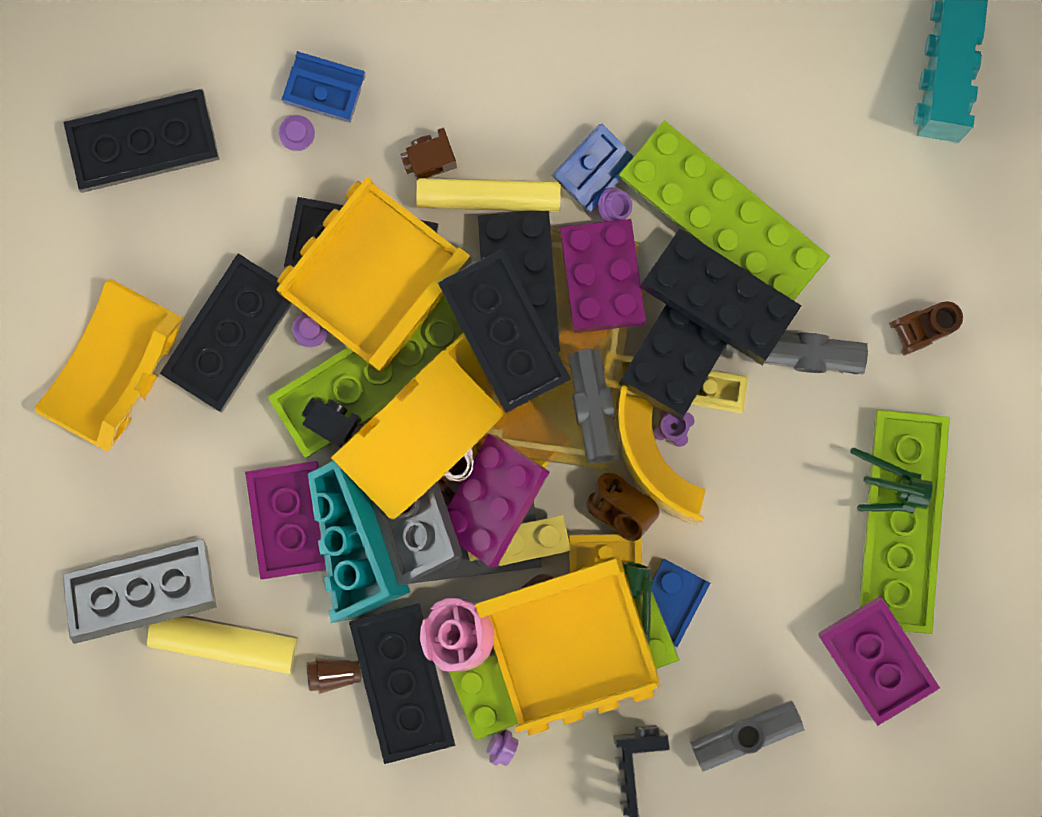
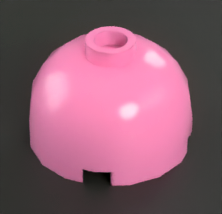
[420,598,494,672]

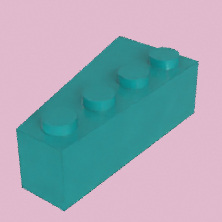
[913,0,988,143]
[308,461,411,623]

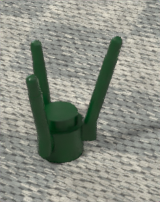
[850,447,933,514]
[622,561,654,644]

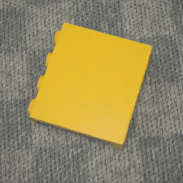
[276,176,471,374]
[475,557,661,736]

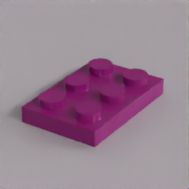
[560,219,646,333]
[447,434,550,567]
[245,461,326,580]
[818,595,940,726]

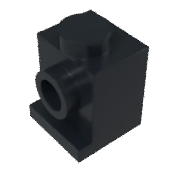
[302,397,362,448]

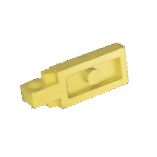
[468,515,571,566]

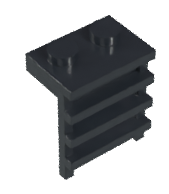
[613,725,670,817]

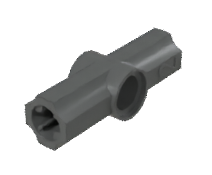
[756,333,868,375]
[569,349,619,464]
[690,700,805,772]

